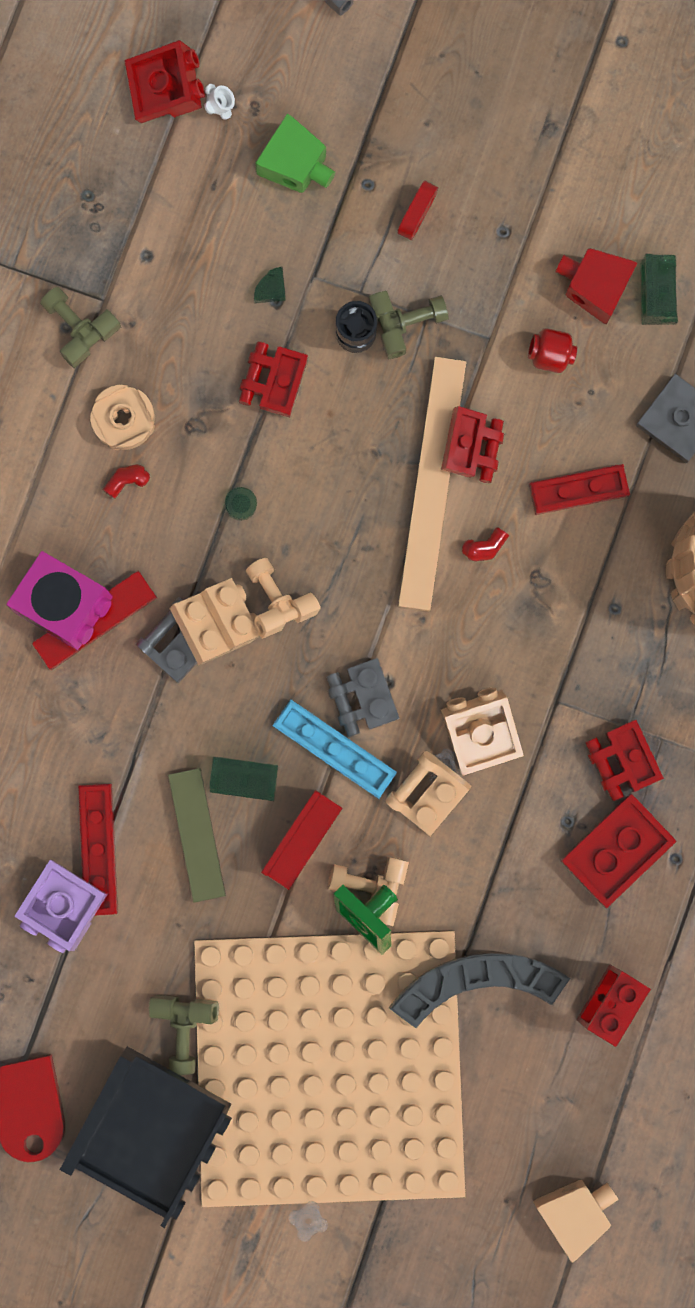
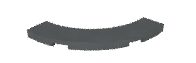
[389,953,571,1028]

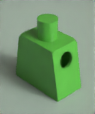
[255,114,336,193]

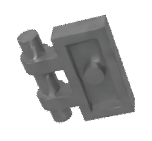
[326,658,400,737]

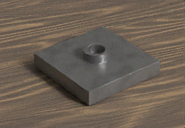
[636,374,695,463]

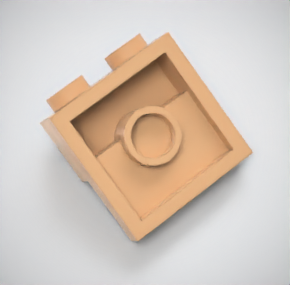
[169,578,259,665]
[441,688,524,776]

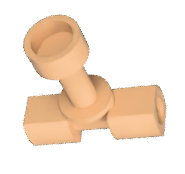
[246,558,320,639]
[327,857,409,926]

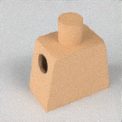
[533,1180,619,1263]

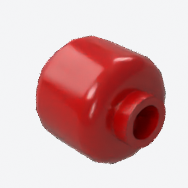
[528,328,577,373]

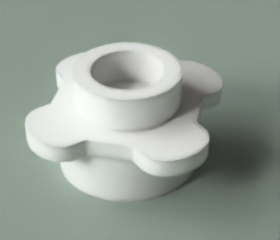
[204,84,235,120]

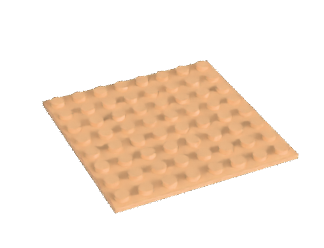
[194,931,465,1207]

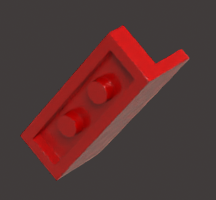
[261,790,343,890]

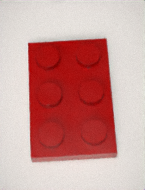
[560,794,677,909]

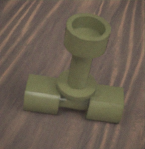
[40,287,121,369]
[369,291,449,360]
[149,995,219,1075]

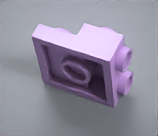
[15,860,107,953]

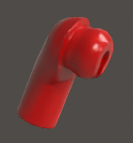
[102,464,150,499]
[462,527,509,562]

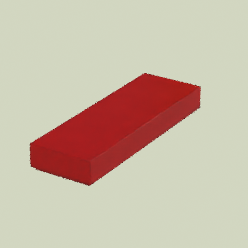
[529,464,630,515]

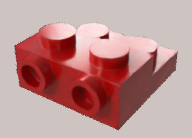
[125,40,205,123]

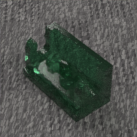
[640,254,678,325]
[209,756,279,801]

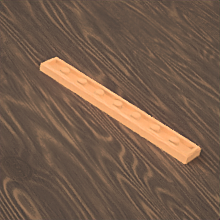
[398,357,466,612]

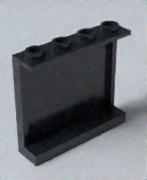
[59,1046,232,1228]

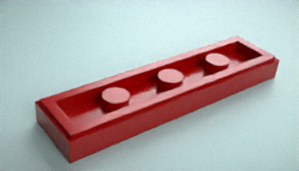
[32,571,157,671]
[78,784,118,916]

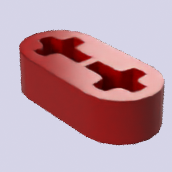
[397,180,439,241]

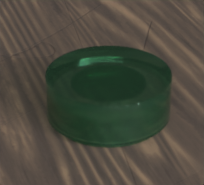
[225,487,257,521]

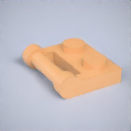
[385,751,471,836]

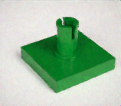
[334,885,398,955]

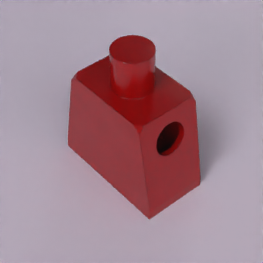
[555,248,637,325]

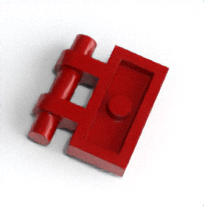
[238,341,308,418]
[441,406,505,483]
[585,720,664,801]

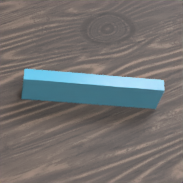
[272,699,397,799]

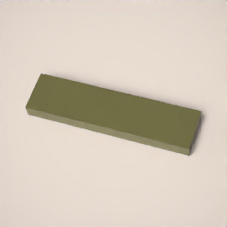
[168,768,226,903]

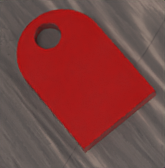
[0,1054,65,1162]

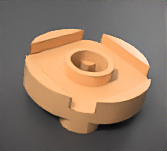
[90,385,155,450]

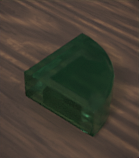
[254,267,286,304]

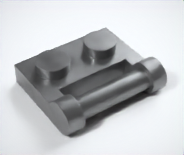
[135,597,197,683]

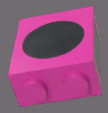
[6,551,113,651]

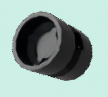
[336,301,377,353]

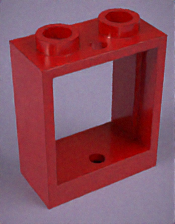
[576,965,651,1047]

